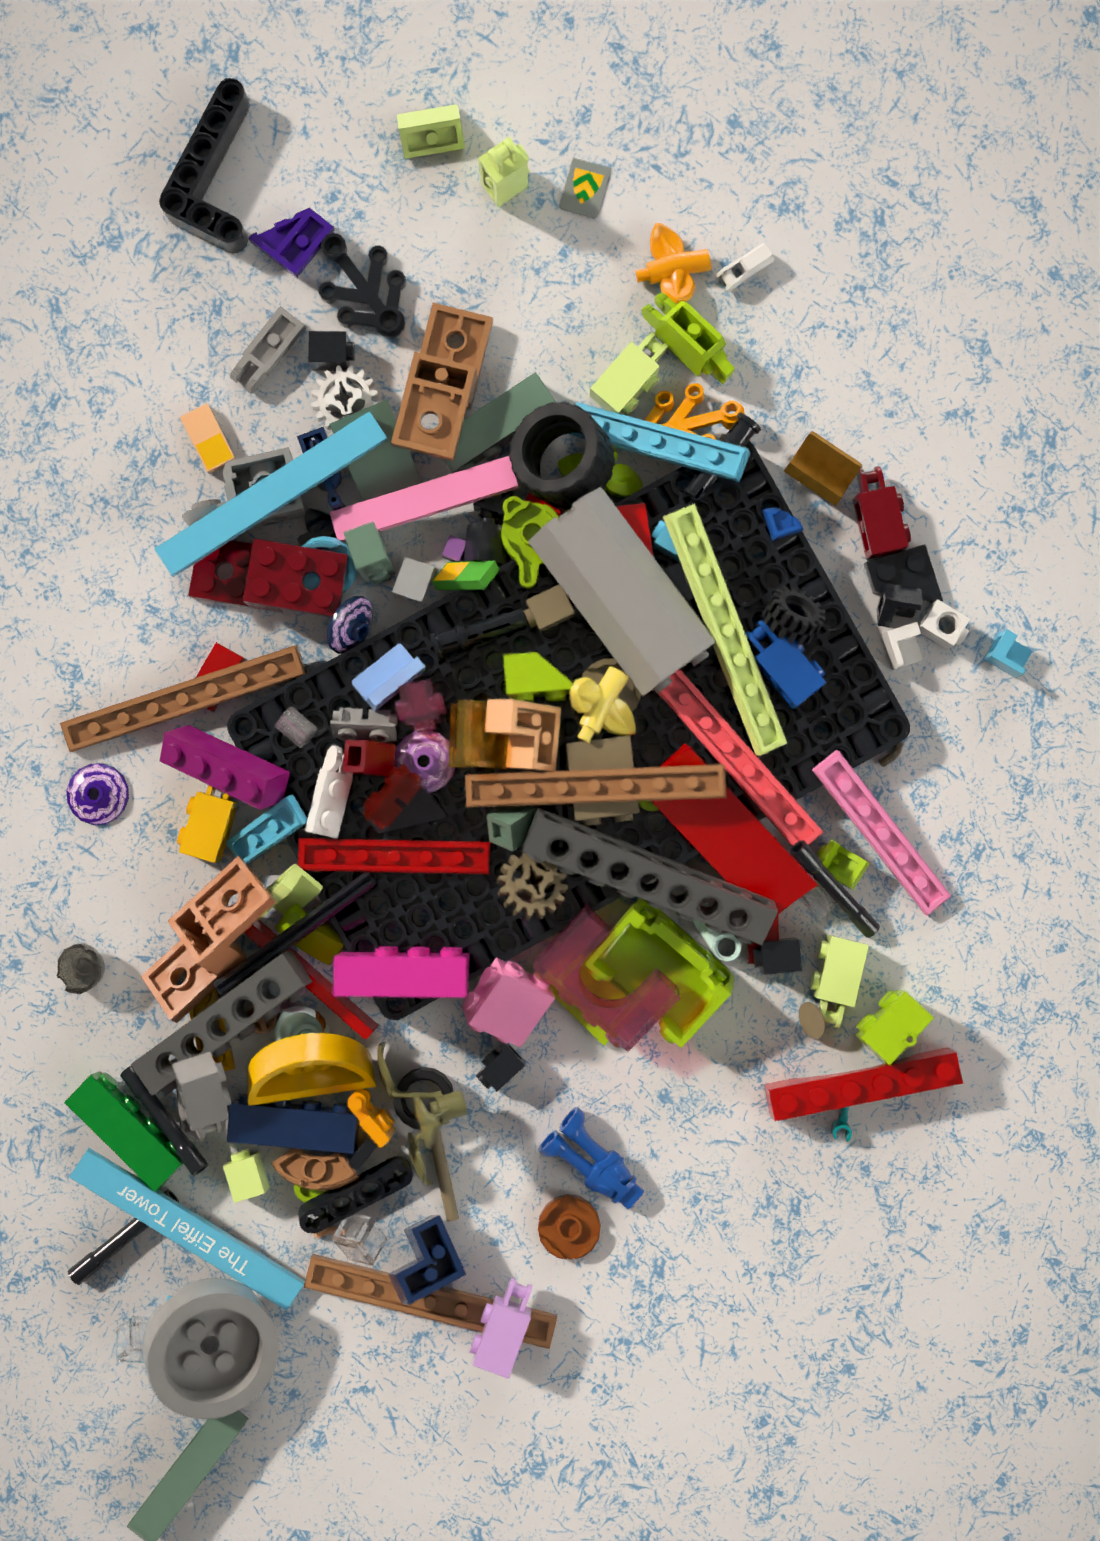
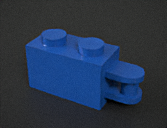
[745,620,826,709]

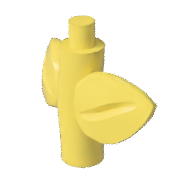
[570,667,636,743]

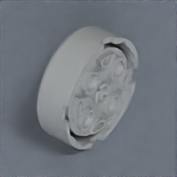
[143,1278,279,1419]

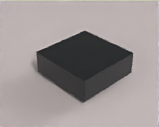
[348,1136,378,1171]

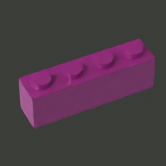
[159,725,290,810]

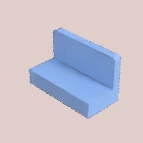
[352,644,425,712]

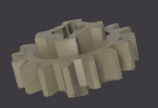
[497,850,568,920]

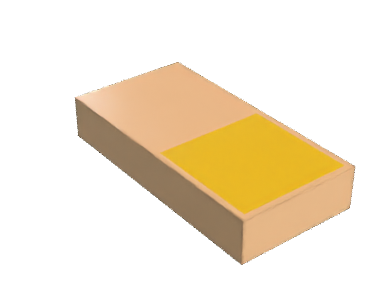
[180,403,236,474]

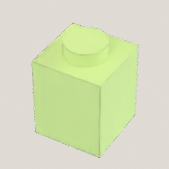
[223,1149,270,1203]

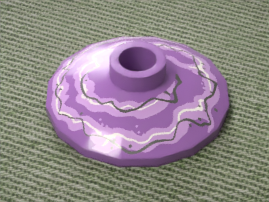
[394,730,456,792]

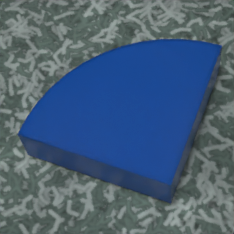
[762,508,804,541]

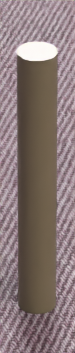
[431,1127,459,1222]

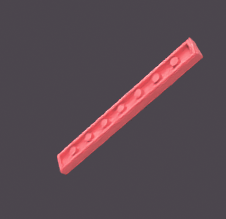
[658,669,824,846]

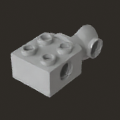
[182,447,306,529]

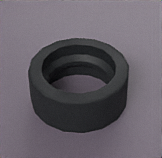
[393,1067,454,1130]

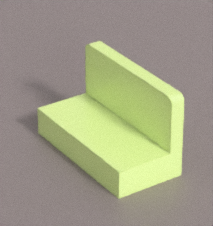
[397,105,465,159]
[258,863,323,920]

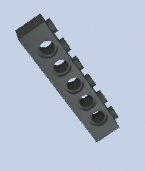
[131,951,313,1096]

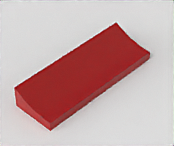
[650,743,818,917]

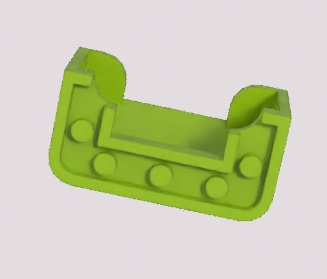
[584,897,735,1048]

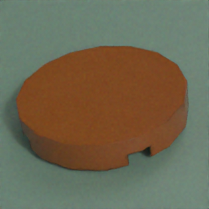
[538,1194,601,1260]

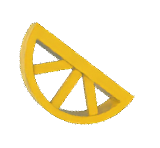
[246,1033,376,1106]

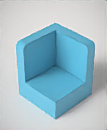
[983,629,1032,678]

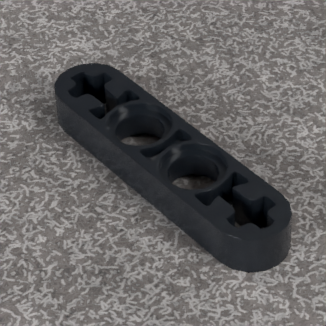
[298,1156,413,1233]

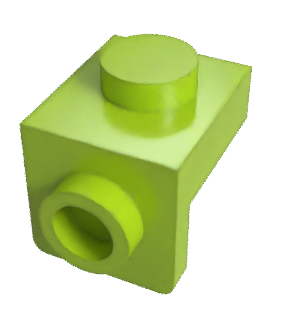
[817,839,870,890]

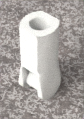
[716,243,774,292]

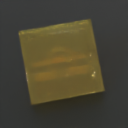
[449,700,509,769]

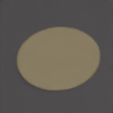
[799,1002,825,1039]

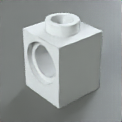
[918,600,970,649]

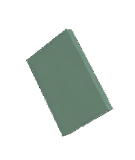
[329,399,423,501]

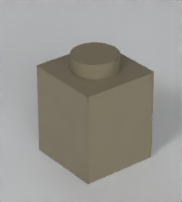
[523,584,575,633]

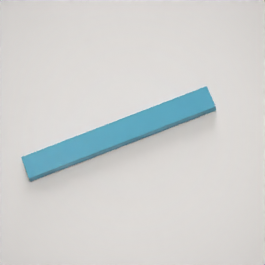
[154,411,387,577]

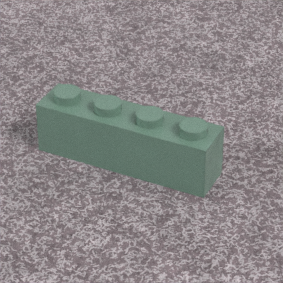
[440,372,556,474]

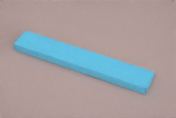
[569,402,750,482]

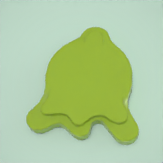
[501,496,560,589]

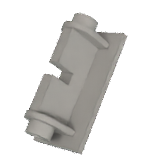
[330,707,398,743]

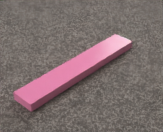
[330,456,519,543]
[812,750,951,916]

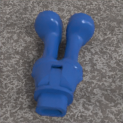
[538,1107,644,1210]

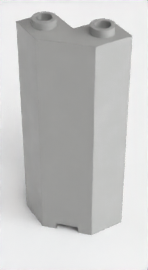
[528,487,716,696]

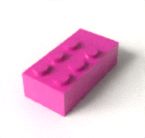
[333,946,470,997]

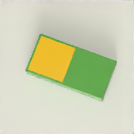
[431,561,500,590]

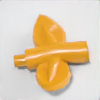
[635,223,711,304]

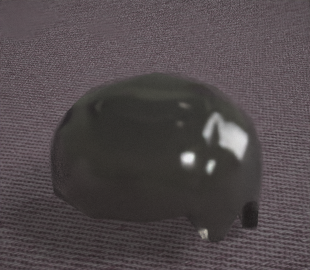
[56,943,105,995]

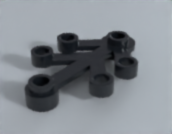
[319,233,406,338]

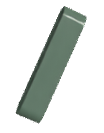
[127,1410,249,1541]

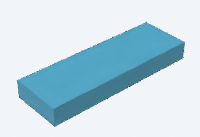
[226,794,307,865]

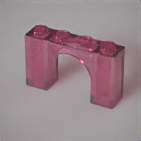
[533,905,680,1052]

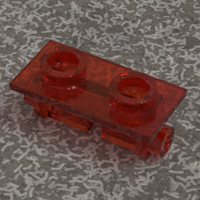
[363,763,423,829]

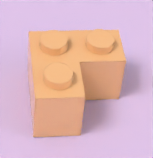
[485,700,561,771]

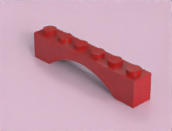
[764,1047,963,1121]

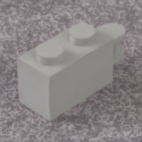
[172,1052,231,1139]

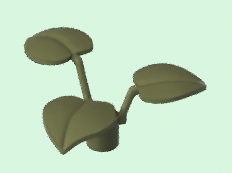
[377,1042,467,1186]

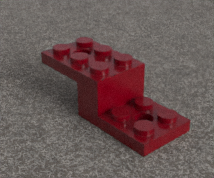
[188,539,349,617]

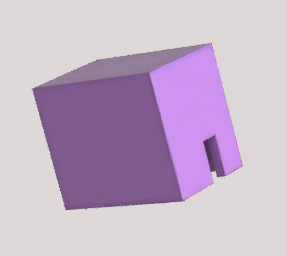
[442,535,466,562]

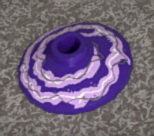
[67,763,129,825]

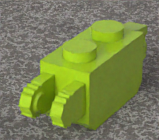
[641,292,735,385]

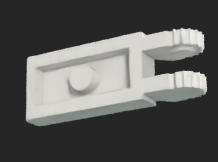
[305,745,353,839]

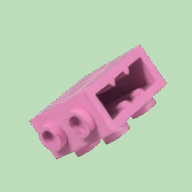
[462,958,555,1047]

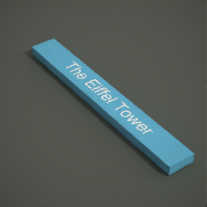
[69,1148,305,1311]

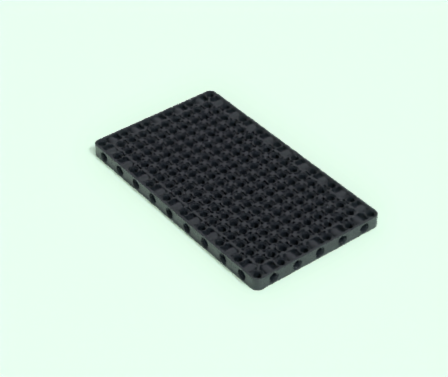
[227,440,910,1020]

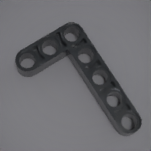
[159,78,250,254]

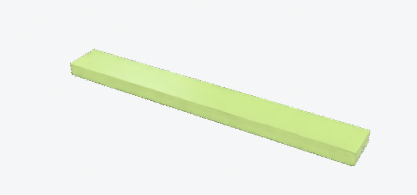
[663,504,787,756]

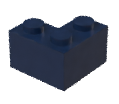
[388,1215,467,1305]

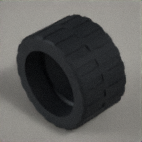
[509,402,615,509]

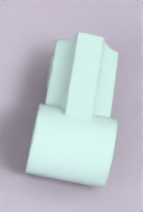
[692,900,741,961]

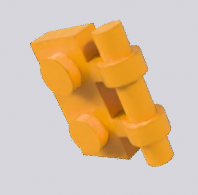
[348,1088,396,1148]

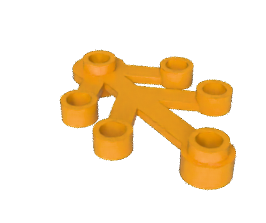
[645,383,745,440]

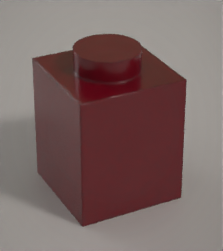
[342,740,396,777]

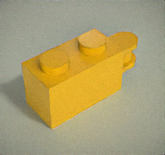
[177,785,239,863]

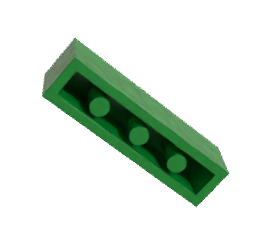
[64,1071,183,1192]

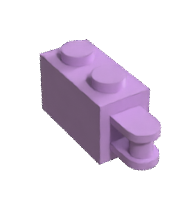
[469,1278,533,1379]

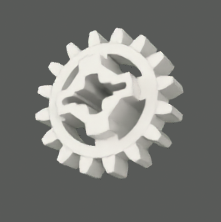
[311,365,379,430]

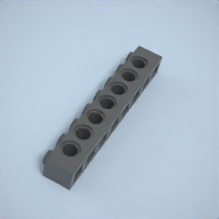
[523,808,778,945]

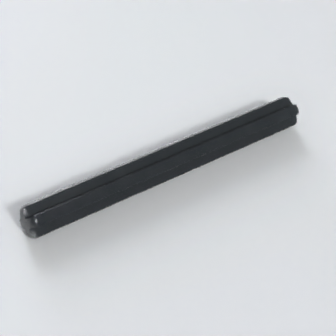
[214,872,376,996]

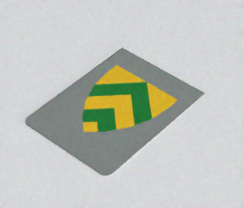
[559,158,611,219]

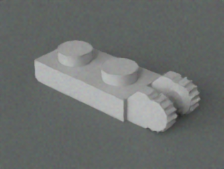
[230,306,306,394]

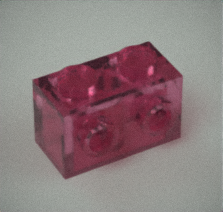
[396,680,447,733]

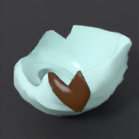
[274,1006,329,1041]

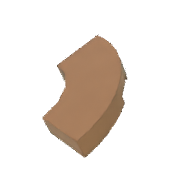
[271,1148,359,1191]

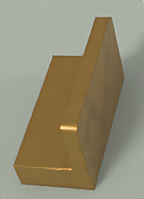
[784,431,862,506]

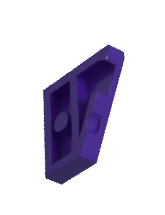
[248,207,335,278]

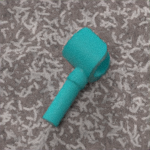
[831,1107,852,1142]

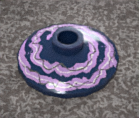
[327,596,373,654]

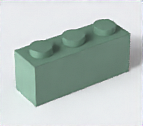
[343,521,396,585]

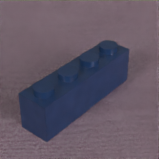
[226,1094,360,1154]

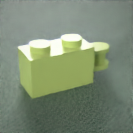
[478,137,530,207]
[590,332,669,416]
[810,935,869,1029]

